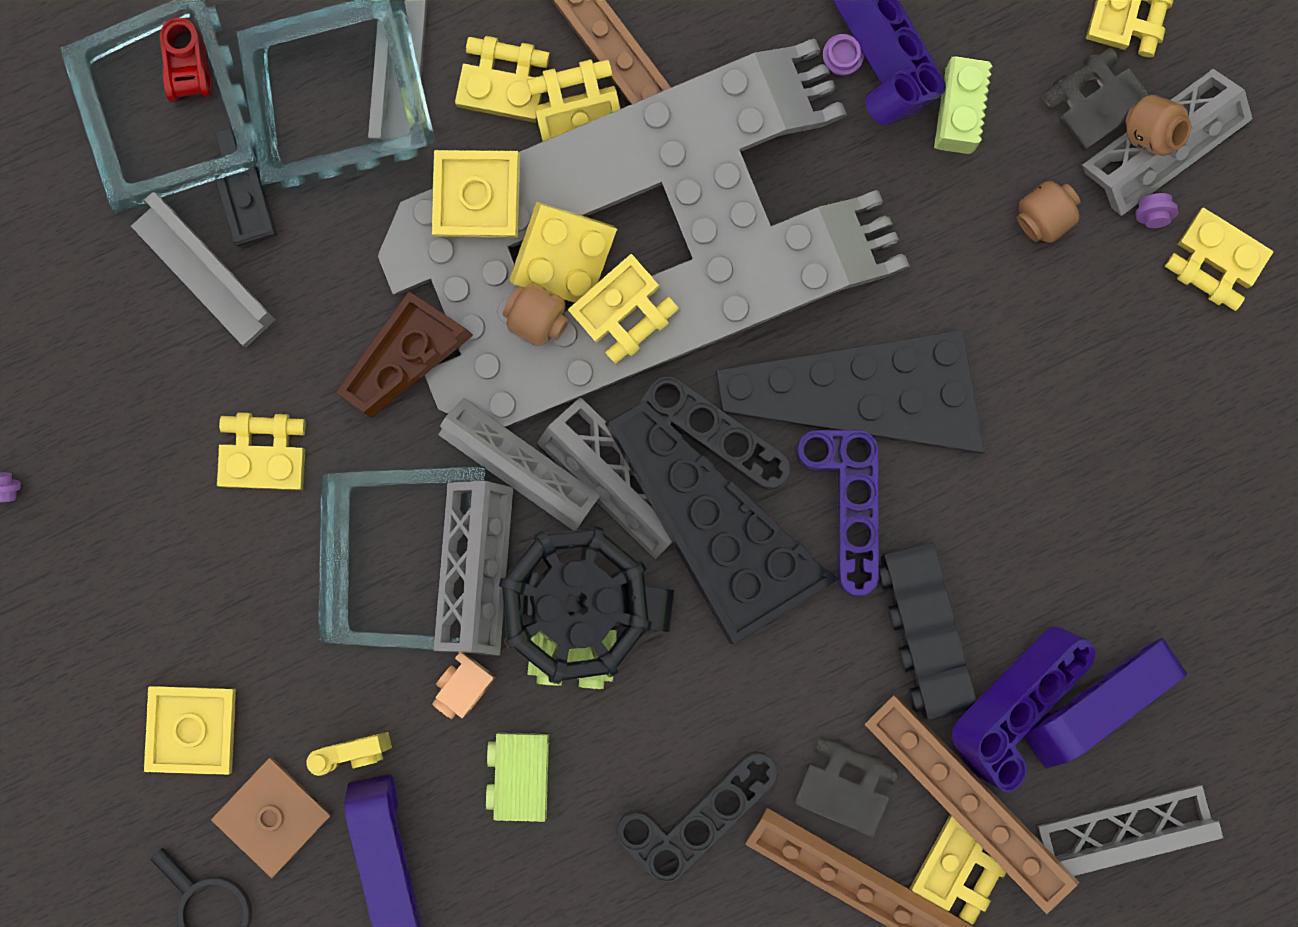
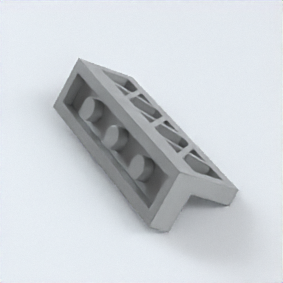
[368,0,428,152]
[1082,69,1253,216]
[131,191,276,348]
[537,397,672,560]
[438,398,601,531]
[434,481,513,656]
[1037,785,1223,876]

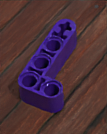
[833,0,946,125]
[795,430,879,596]
[952,626,1095,792]
[1024,638,1187,768]
[344,774,422,927]

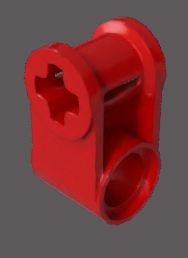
[160,17,213,102]

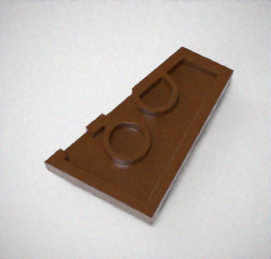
[336,292,473,418]

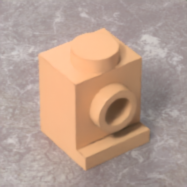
[432,652,496,719]

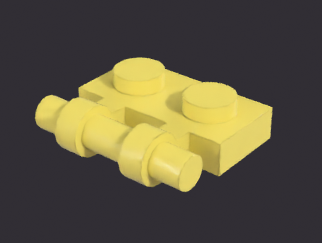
[1086,0,1174,58]
[455,36,550,123]
[527,59,620,142]
[1164,207,1274,311]
[568,254,679,364]
[217,412,306,490]
[307,732,392,776]
[909,814,1006,925]

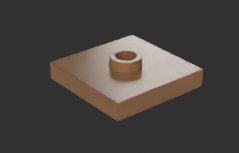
[211,757,332,878]

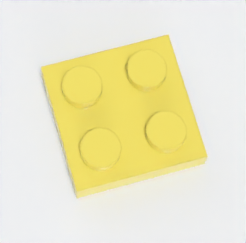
[432,150,520,238]
[509,201,617,303]
[144,686,236,775]

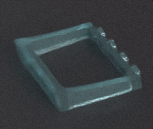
[60,0,260,214]
[237,0,435,188]
[319,466,485,649]

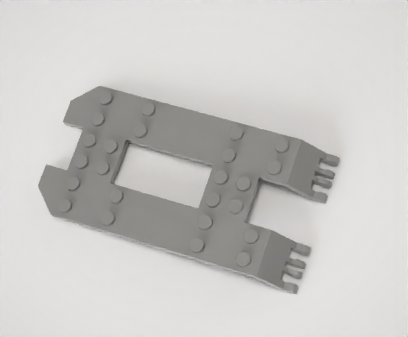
[378,39,910,428]

